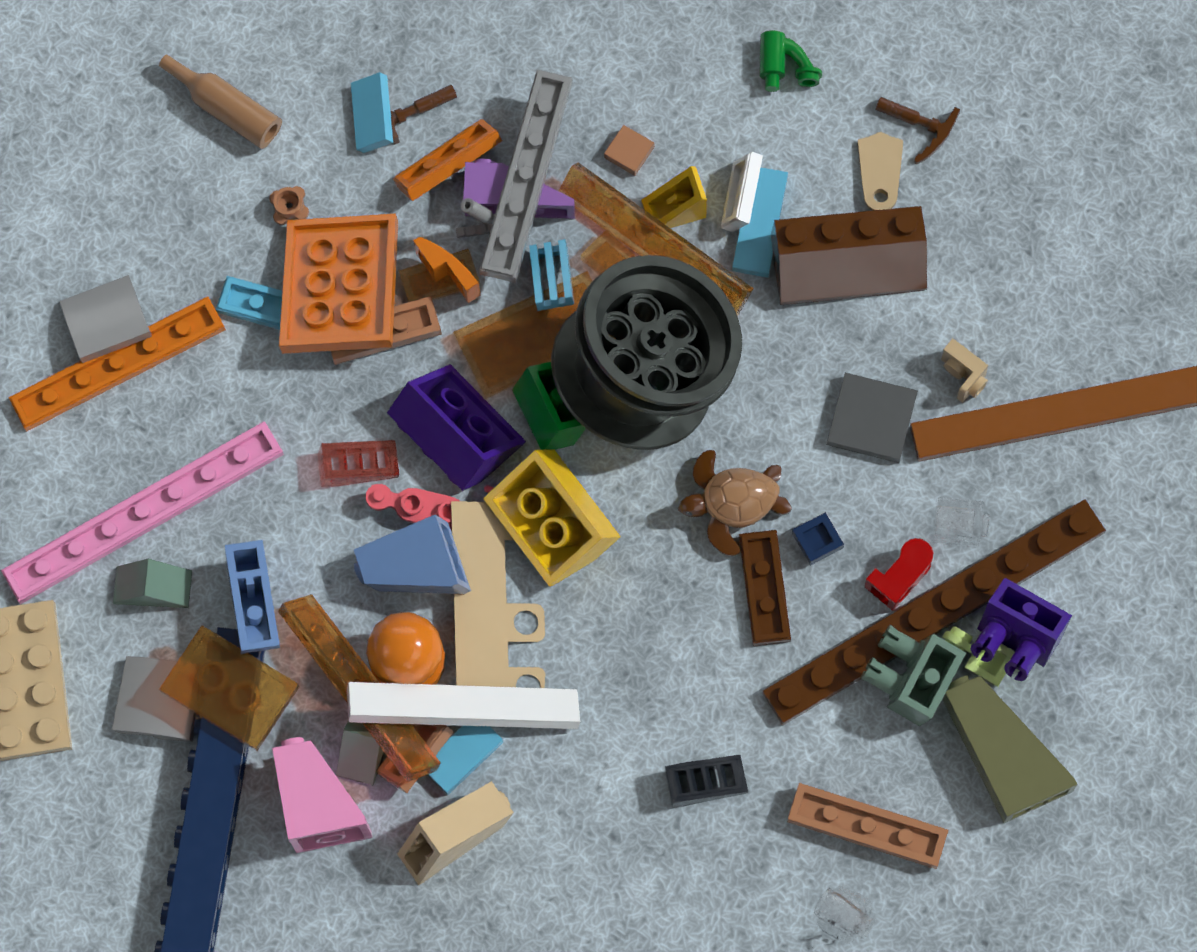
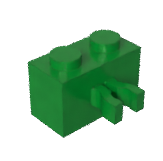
[512,362,586,450]

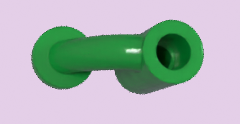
[760,30,822,92]

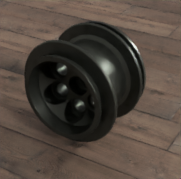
[551,255,742,450]

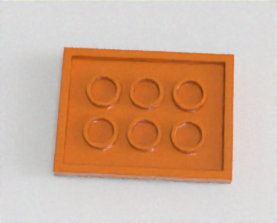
[279,213,398,354]

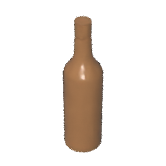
[159,54,282,149]

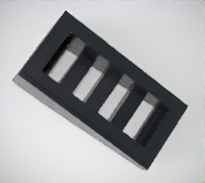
[665,755,748,808]

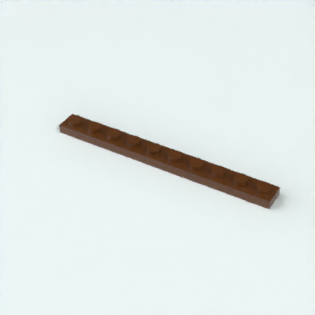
[762,499,1106,726]

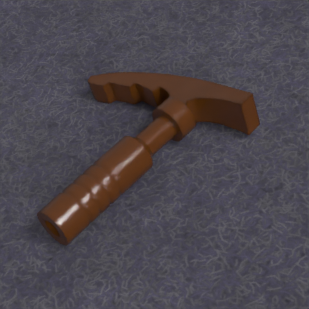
[390,85,457,145]
[875,97,960,164]

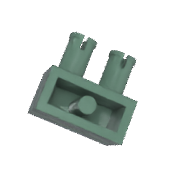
[860,625,966,727]

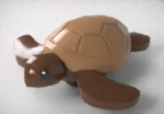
[678,450,792,557]

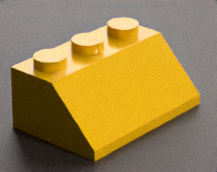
[483,449,621,587]

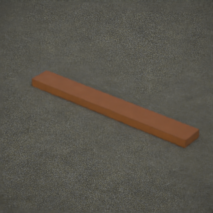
[910,366,1197,462]

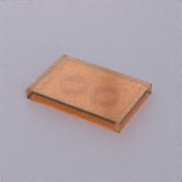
[159,625,300,751]

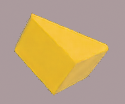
[641,166,707,233]

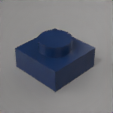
[792,512,844,566]

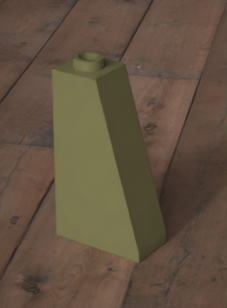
[942,676,1078,823]

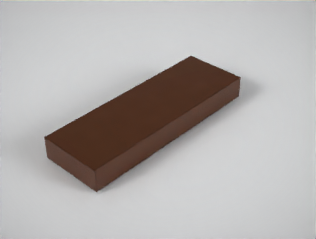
[739,530,791,646]

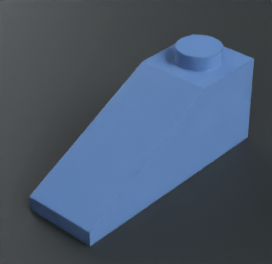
[225,540,280,654]

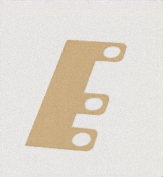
[451,501,545,688]

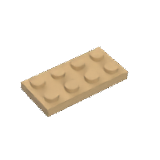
[0,600,72,761]

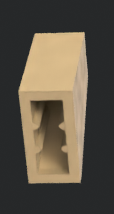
[397,781,514,885]

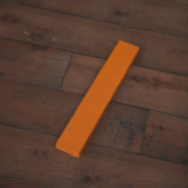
[8,296,226,432]

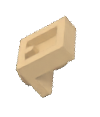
[941,338,988,403]

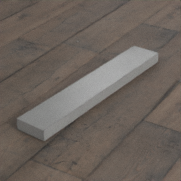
[479,70,573,283]

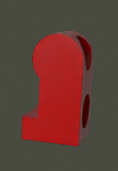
[864,538,934,611]

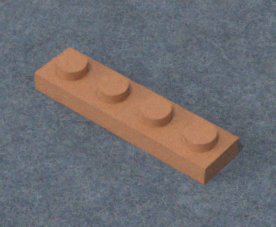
[787,783,949,869]

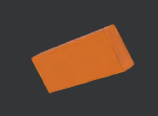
[393,119,503,201]

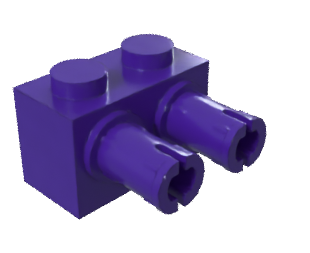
[970,578,1072,681]

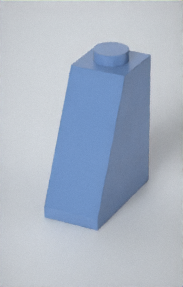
[354,515,471,594]

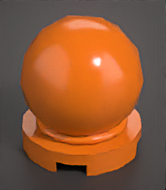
[366,612,445,685]

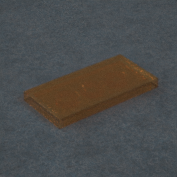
[453,271,616,399]

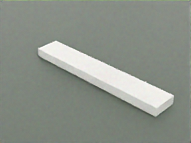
[347,682,581,729]

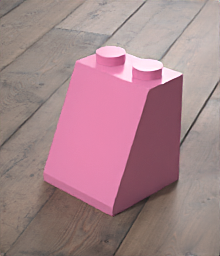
[272,737,373,853]

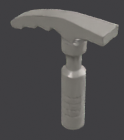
[456,198,495,238]

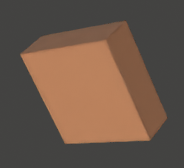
[604,125,655,176]

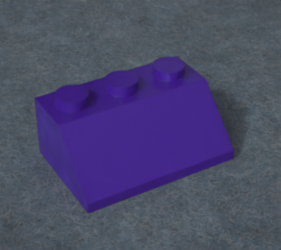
[387,364,526,491]

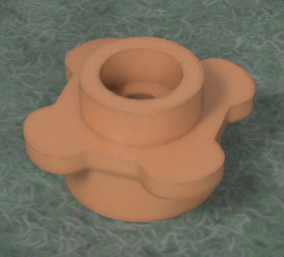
[269,186,309,225]

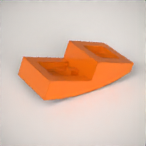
[413,237,481,303]

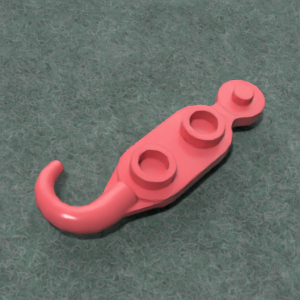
[366,484,494,531]

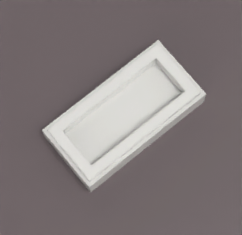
[721,152,763,232]

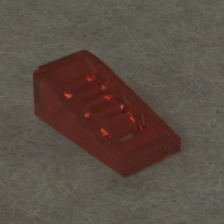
[318,440,399,487]

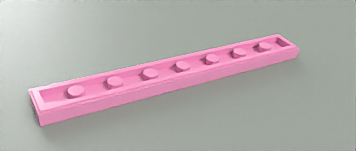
[1,421,284,605]

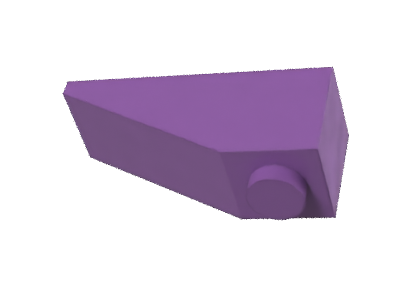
[463,159,575,219]

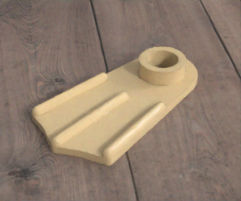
[857,132,903,210]

